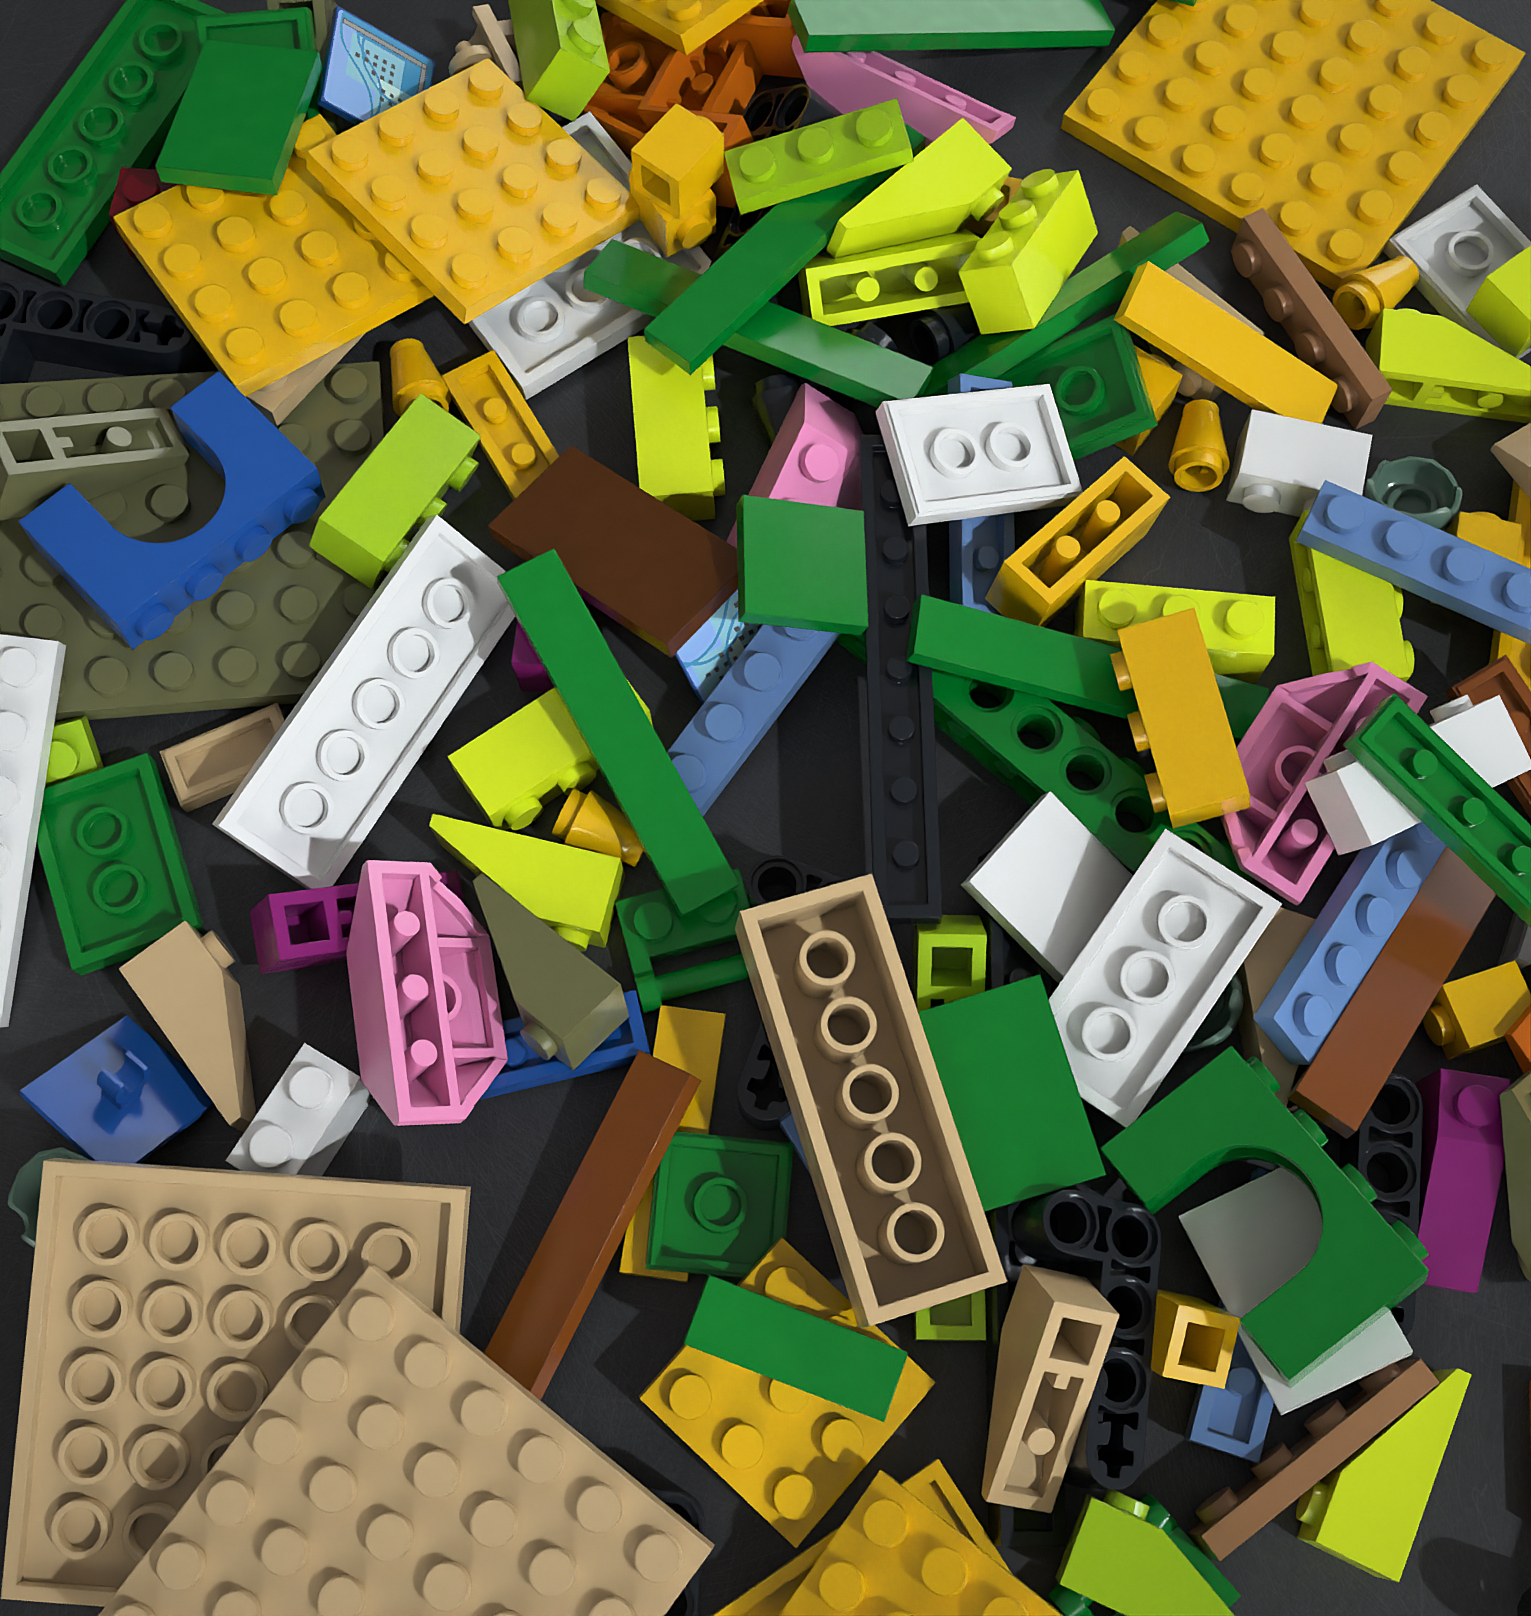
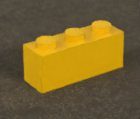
[985,456,1170,627]
[1110,608,1251,828]

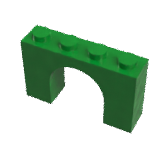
[1100,1046,1429,1388]

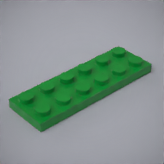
[0,0,226,286]

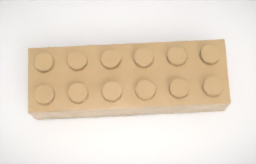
[735,874,1007,1328]

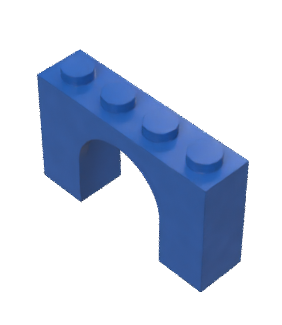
[18,371,326,650]

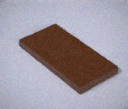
[488,445,738,658]

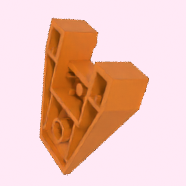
[578,0,805,208]

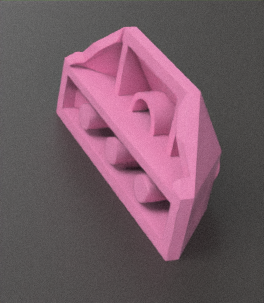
[791,34,1016,148]
[726,383,864,548]
[1220,662,1428,906]
[346,860,508,1126]

